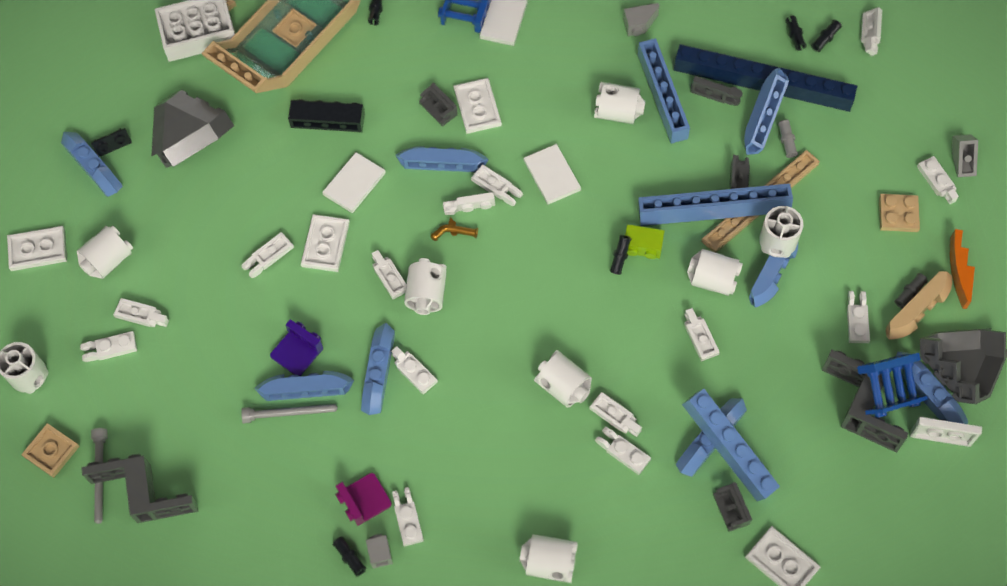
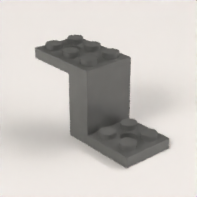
[822,350,909,453]
[81,454,198,523]

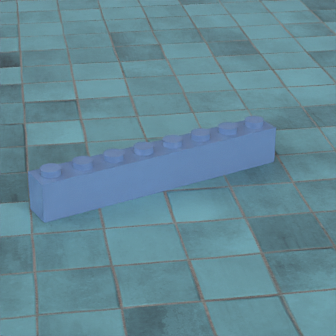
[638,184,793,226]

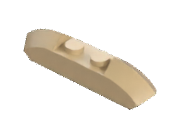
[885,271,952,340]

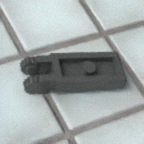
[691,76,743,106]

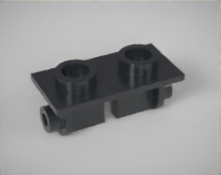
[91,128,132,157]

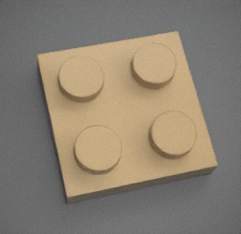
[879,194,920,232]
[21,423,80,478]

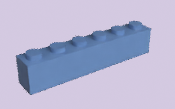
[637,38,690,143]
[682,389,780,501]

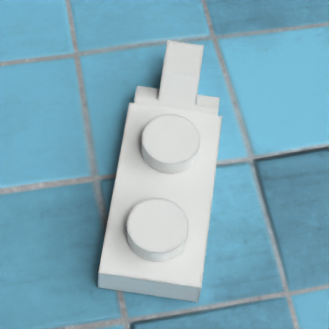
[861,7,882,56]
[917,156,959,204]
[443,192,495,215]
[371,250,406,300]
[113,298,169,327]
[684,308,720,362]
[391,346,438,395]
[589,392,642,437]

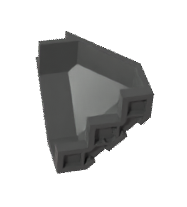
[151,90,234,168]
[920,328,1007,405]

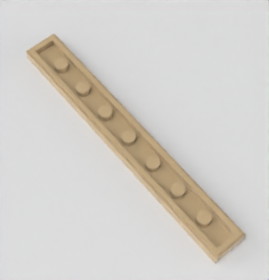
[701,150,820,253]

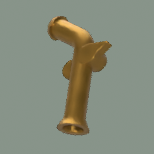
[430,217,478,241]

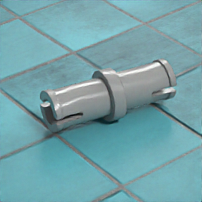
[778,120,798,158]

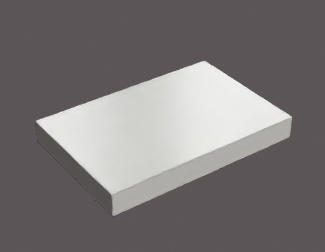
[480,0,527,46]
[454,78,502,134]
[524,144,581,205]
[322,152,386,214]
[301,214,350,272]
[7,226,67,271]
[910,417,982,447]
[745,526,821,586]

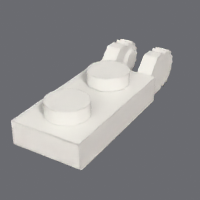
[471,165,523,207]
[242,232,294,278]
[847,291,870,343]
[80,331,137,362]
[595,427,651,475]
[392,487,424,547]

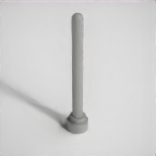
[241,404,338,424]
[91,428,108,524]

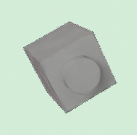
[366,534,393,569]

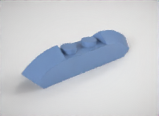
[744,68,789,155]
[61,132,123,197]
[396,146,489,172]
[749,242,799,307]
[361,323,395,415]
[896,352,968,424]
[254,371,354,401]
[676,398,747,477]

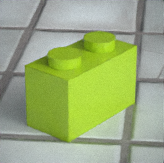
[625,224,665,259]

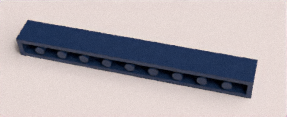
[674,44,858,112]

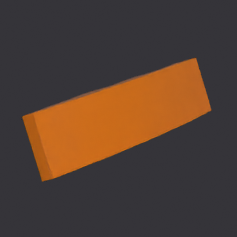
[950,229,975,309]

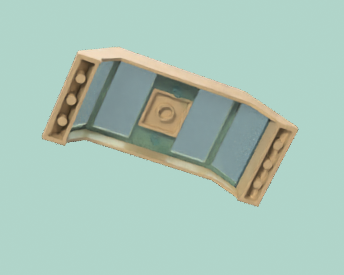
[201,0,361,93]

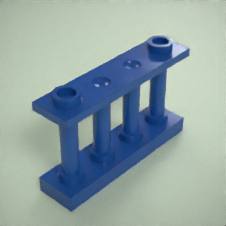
[438,0,491,33]
[857,353,928,417]

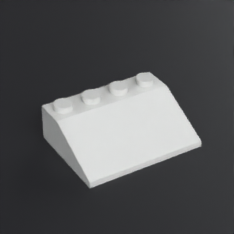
[155,0,235,62]

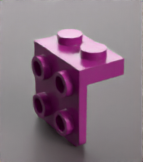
[335,473,392,526]

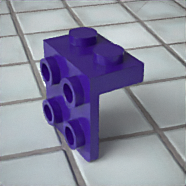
[270,319,323,376]

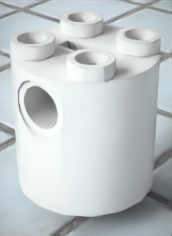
[594,82,645,125]
[759,206,803,258]
[77,226,133,279]
[687,249,743,296]
[404,258,447,315]
[0,342,49,394]
[534,350,592,408]
[520,534,578,583]

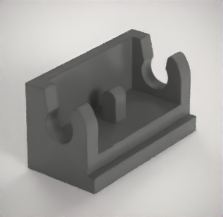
[419,83,458,127]
[729,155,750,189]
[713,482,752,532]

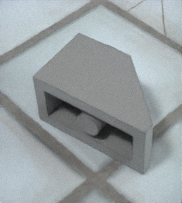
[623,3,659,36]
[952,134,978,177]

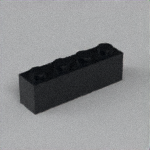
[288,99,365,132]

